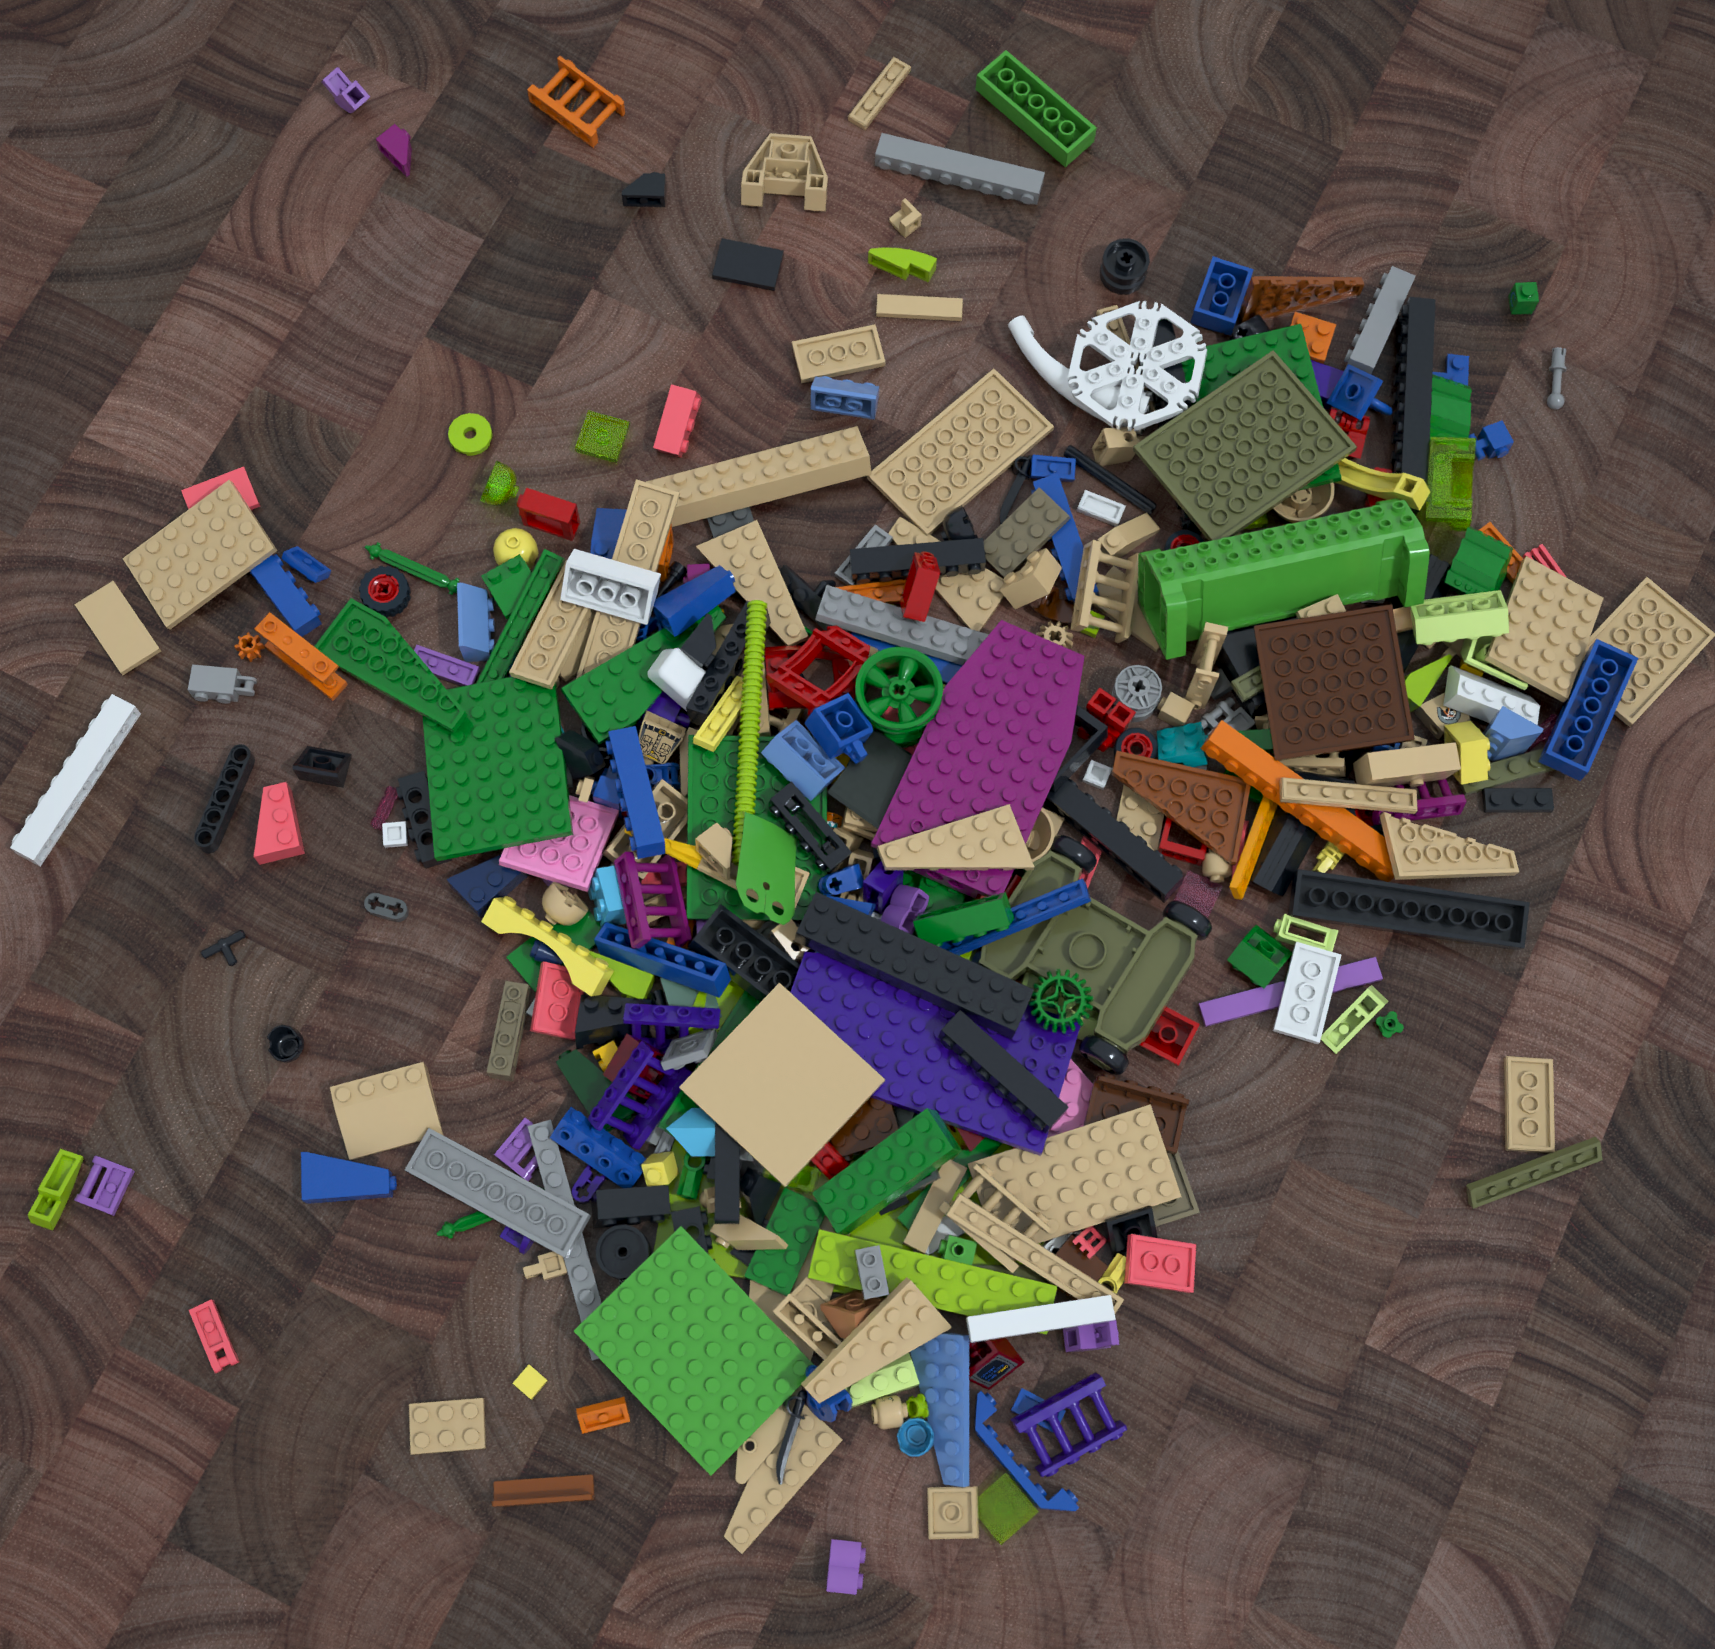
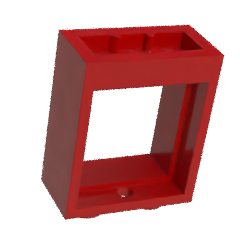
[517,487,580,541]
[900,552,940,622]
[1157,816,1207,866]

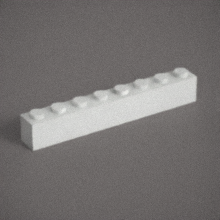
[10,694,141,867]

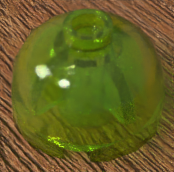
[480,460,519,506]

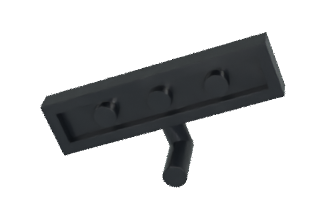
[779,565,845,630]

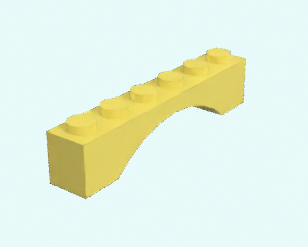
[1335,458,1430,511]
[481,896,614,997]

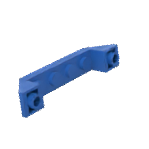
[973,1391,1079,1512]

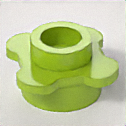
[906,1393,929,1418]

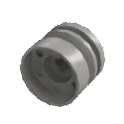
[1111,665,1162,722]

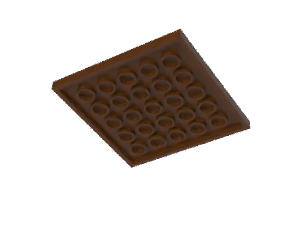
[1253,604,1415,761]

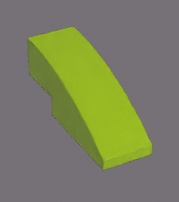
[868,248,937,283]
[28,1149,83,1230]

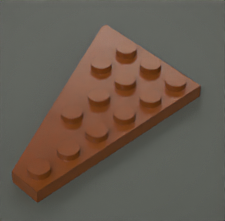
[1237,276,1365,324]
[1111,751,1251,866]

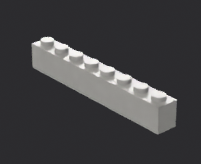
[875,133,1045,205]

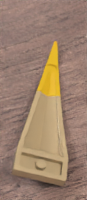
[624,828,810,910]

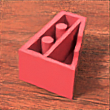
[653,384,702,458]
[254,782,305,865]

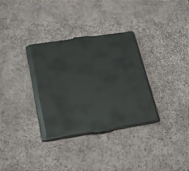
[827,729,913,829]

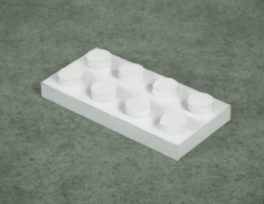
[1273,942,1341,1044]

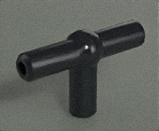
[201,930,246,966]

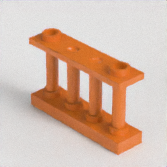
[527,56,625,148]
[254,612,348,701]

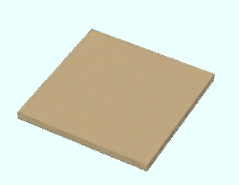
[679,983,885,1188]

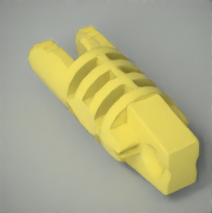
[1312,841,1345,873]

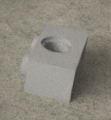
[854,1245,889,1300]

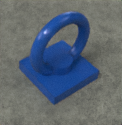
[1327,364,1393,420]

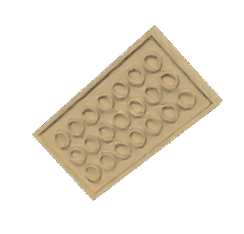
[867,369,1054,536]
[968,1104,1181,1243]

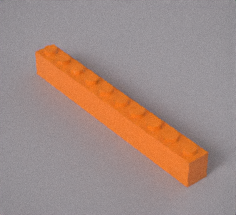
[1200,720,1394,882]

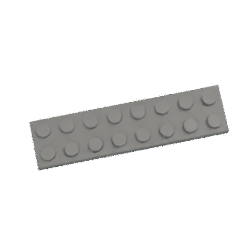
[815,585,989,665]
[405,1128,591,1259]

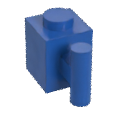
[1468,420,1514,460]

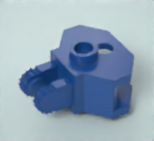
[805,1365,853,1422]

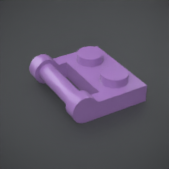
[494,1118,538,1181]
[74,1156,135,1216]

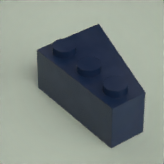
[446,854,530,918]

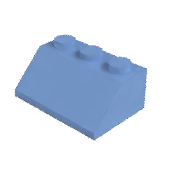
[811,376,879,420]
[457,583,495,662]
[1483,706,1544,762]
[761,720,845,801]

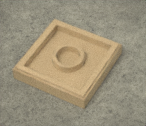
[927,1486,979,1539]

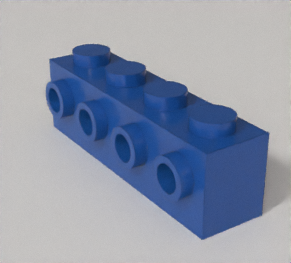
[549,1107,646,1188]

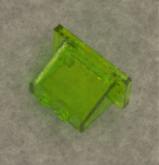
[1425,437,1476,531]

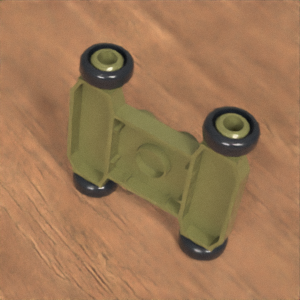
[978,835,1212,1075]

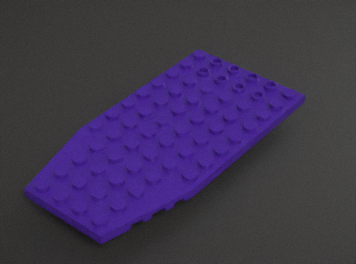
[790,952,1080,1156]

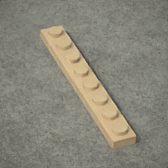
[946,1193,1124,1313]

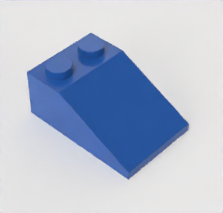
[590,508,627,559]

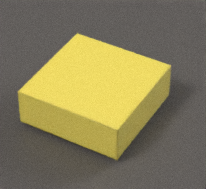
[513,1365,548,1400]

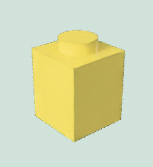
[641,1151,679,1186]

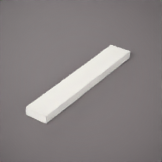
[966,1295,1116,1343]

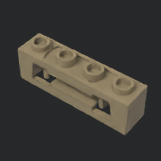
[486,981,531,1082]

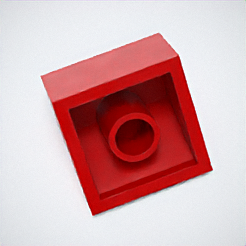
[1139,1007,1200,1066]

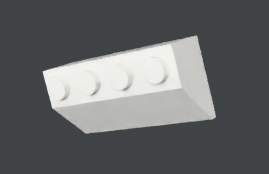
[560,549,661,625]
[1443,666,1540,725]

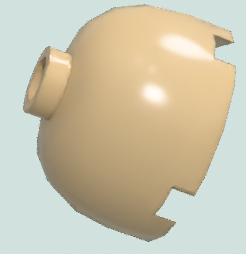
[542,882,589,926]

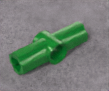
[676,1152,707,1200]

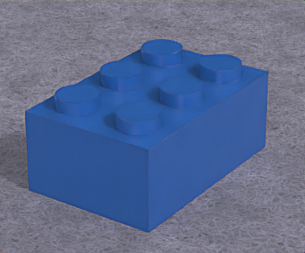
[1190,257,1254,336]

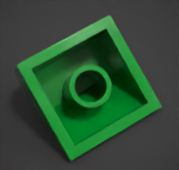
[481,554,532,619]
[1227,925,1292,989]

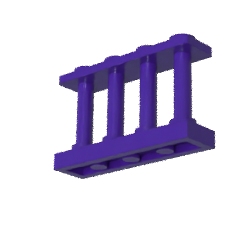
[623,1003,720,1064]
[588,1041,693,1150]
[1010,1372,1127,1477]

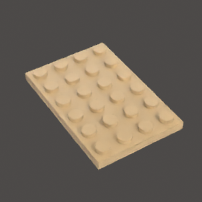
[123,480,277,629]
[1485,556,1604,703]
[1577,577,1715,727]

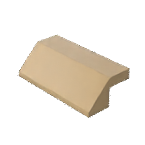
[773,1277,845,1360]

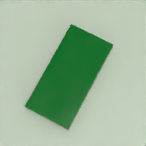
[506,910,601,993]

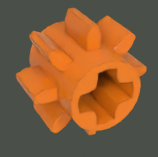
[234,632,265,662]

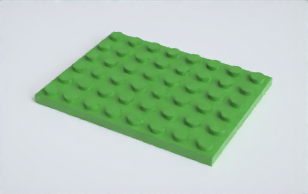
[574,1226,814,1476]

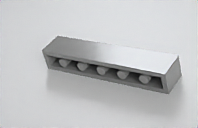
[1344,266,1416,374]

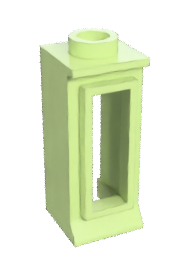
[1273,914,1338,952]

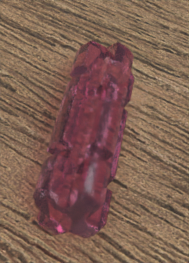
[371,786,398,830]

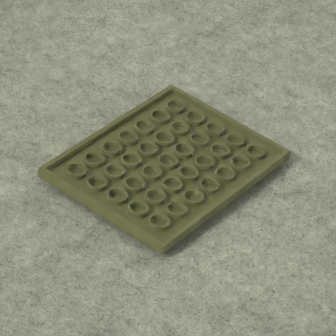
[1133,350,1357,541]

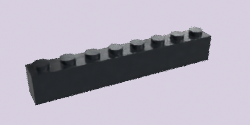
[1044,770,1184,903]

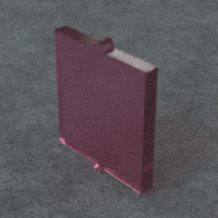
[1174,870,1223,918]

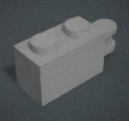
[188,665,257,704]

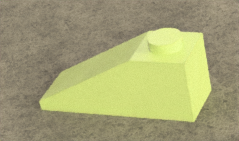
[1321,985,1389,1054]

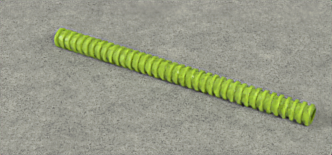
[731,600,767,866]

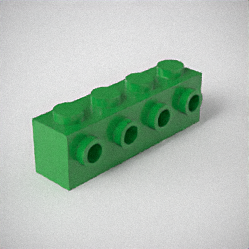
[913,892,1014,947]

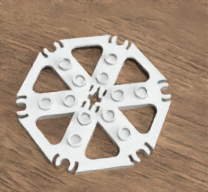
[1067,301,1207,431]

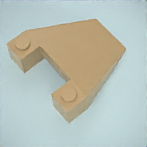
[741,133,828,211]

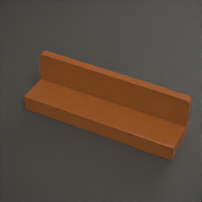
[492,1475,595,1507]

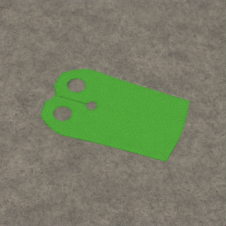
[736,812,797,925]

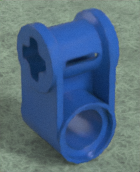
[646,763,681,790]
[818,864,864,896]

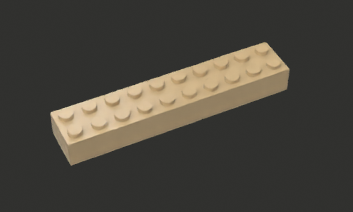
[646,426,871,527]

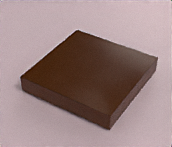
[1051,1235,1108,1301]

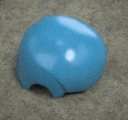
[897,1418,934,1457]

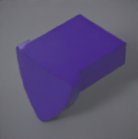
[499,1226,534,1255]

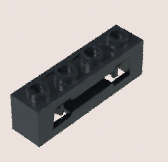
[769,781,852,874]

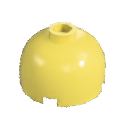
[493,528,539,569]

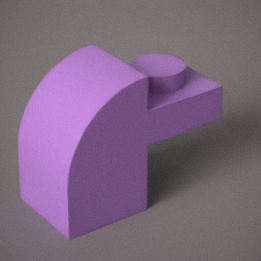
[321,67,370,113]
[1063,1320,1119,1352]

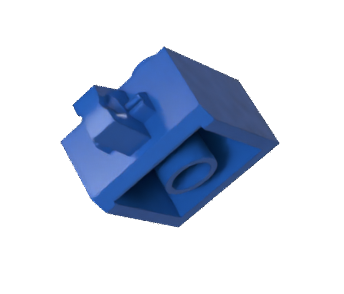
[804,693,873,764]

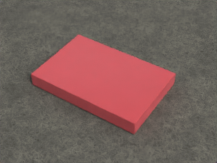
[181,467,260,510]
[530,962,584,1041]
[1124,1234,1196,1293]

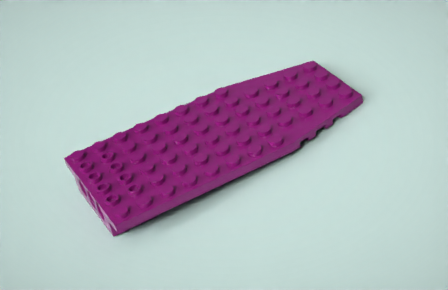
[871,620,1084,899]

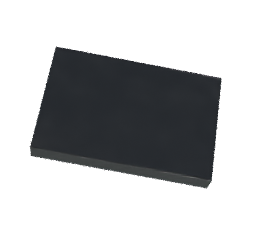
[712,238,784,291]

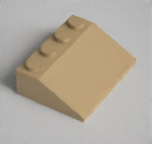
[330,1062,443,1161]

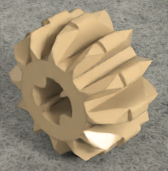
[1036,621,1073,648]

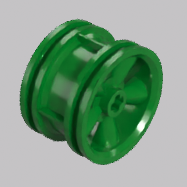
[855,647,943,748]

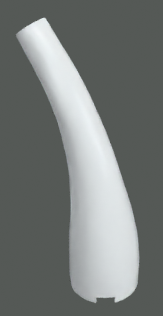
[1008,316,1154,435]

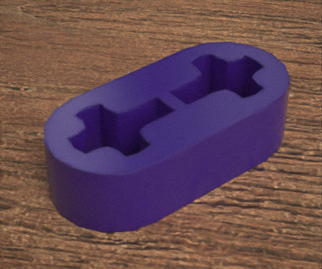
[572,1165,607,1204]

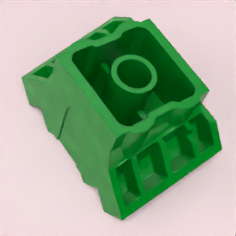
[1430,374,1472,452]
[1445,527,1513,595]

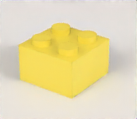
[1444,721,1490,785]

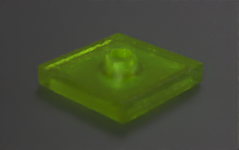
[575,410,630,463]
[978,1473,1039,1545]

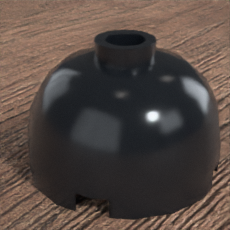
[940,505,978,541]

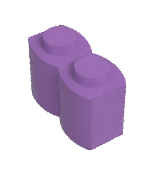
[881,884,929,934]
[826,1539,866,1595]

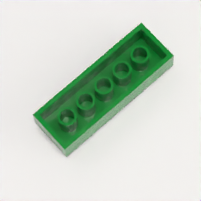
[812,1108,962,1235]

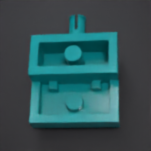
[1157,722,1209,767]

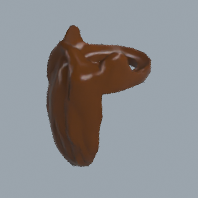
[1033,585,1074,624]

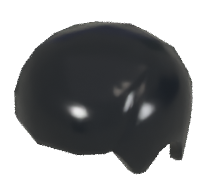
[267,1025,304,1063]

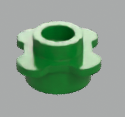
[1376,1011,1404,1038]

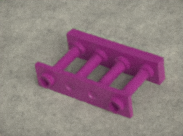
[1371,779,1467,825]
[614,852,692,948]

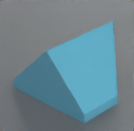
[666,1108,715,1157]

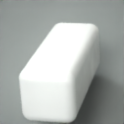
[647,648,730,732]

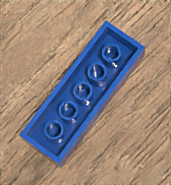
[1538,639,1638,781]

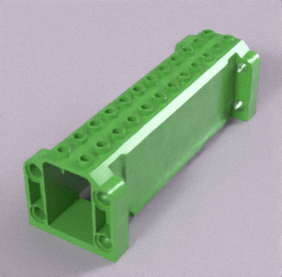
[1138,498,1430,660]

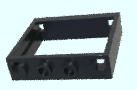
[1050,705,1108,793]

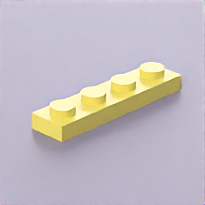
[693,676,744,752]

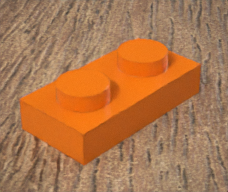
[576,1397,630,1434]

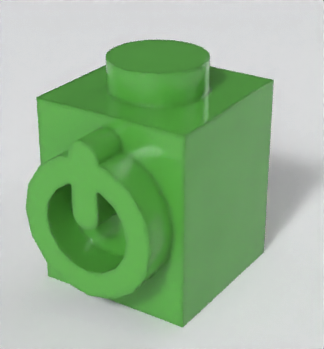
[938,1235,977,1265]

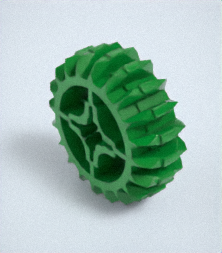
[1029,969,1094,1034]

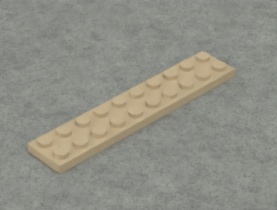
[576,479,680,679]

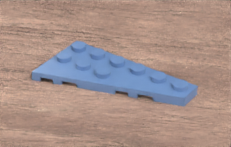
[910,1333,969,1487]

